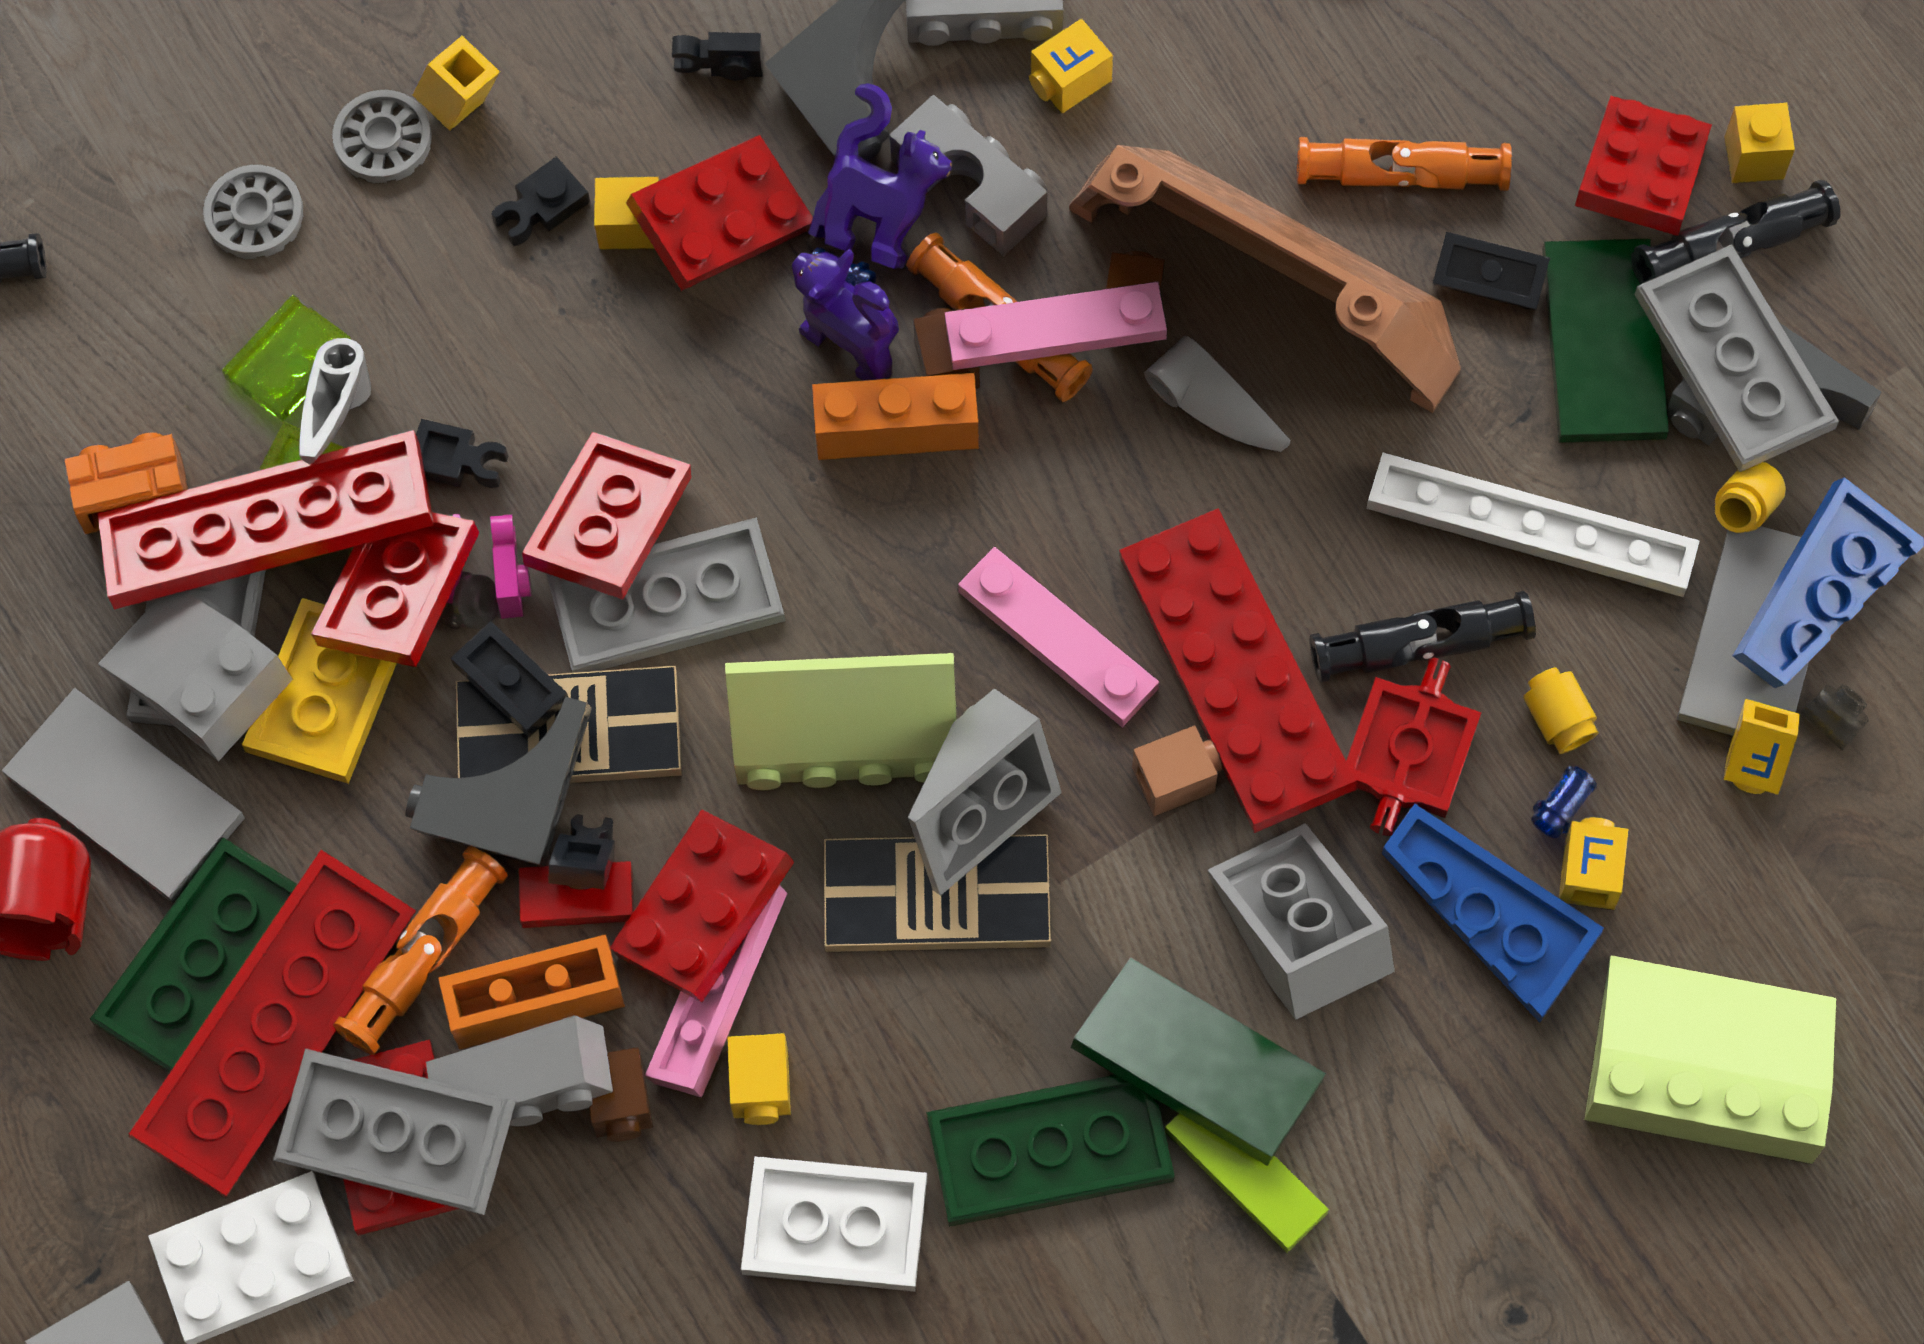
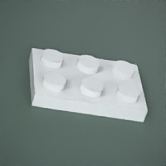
[741,1156,927,1291]
[149,1171,353,1344]

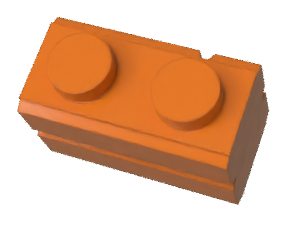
[65,433,188,534]

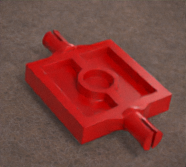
[1346,658,1482,836]

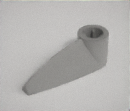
[1144,336,1291,452]
[299,338,371,465]

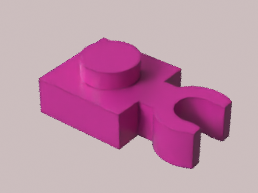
[490,515,532,619]

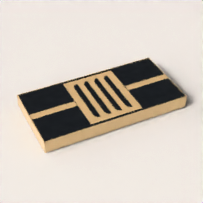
[456,666,682,783]
[824,834,1051,952]

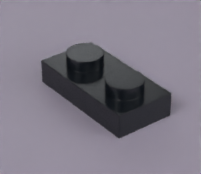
[1433,231,1550,311]
[451,621,568,738]

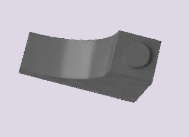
[765,0,905,161]
[1667,323,1882,446]
[405,696,592,867]

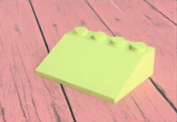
[725,653,956,790]
[1584,955,1836,1164]

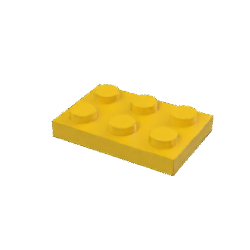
[242,598,397,784]

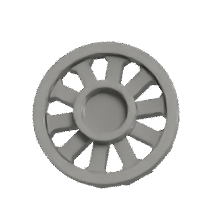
[332,90,431,183]
[203,165,303,259]

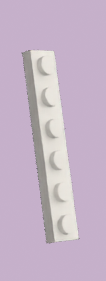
[1366,453,1700,597]

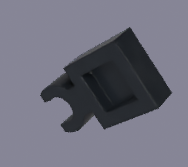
[672,32,764,81]
[491,156,590,246]
[416,419,509,488]
[548,814,615,890]

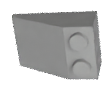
[98,591,293,761]
[908,689,1062,896]
[1208,823,1395,1020]

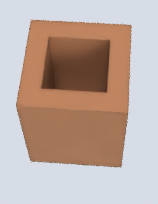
[1132,725,1222,816]

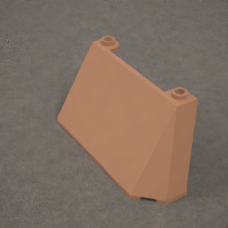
[1069,145,1461,413]

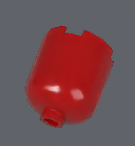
[0,818,91,961]

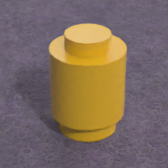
[1715,462,1786,533]
[1523,667,1599,754]

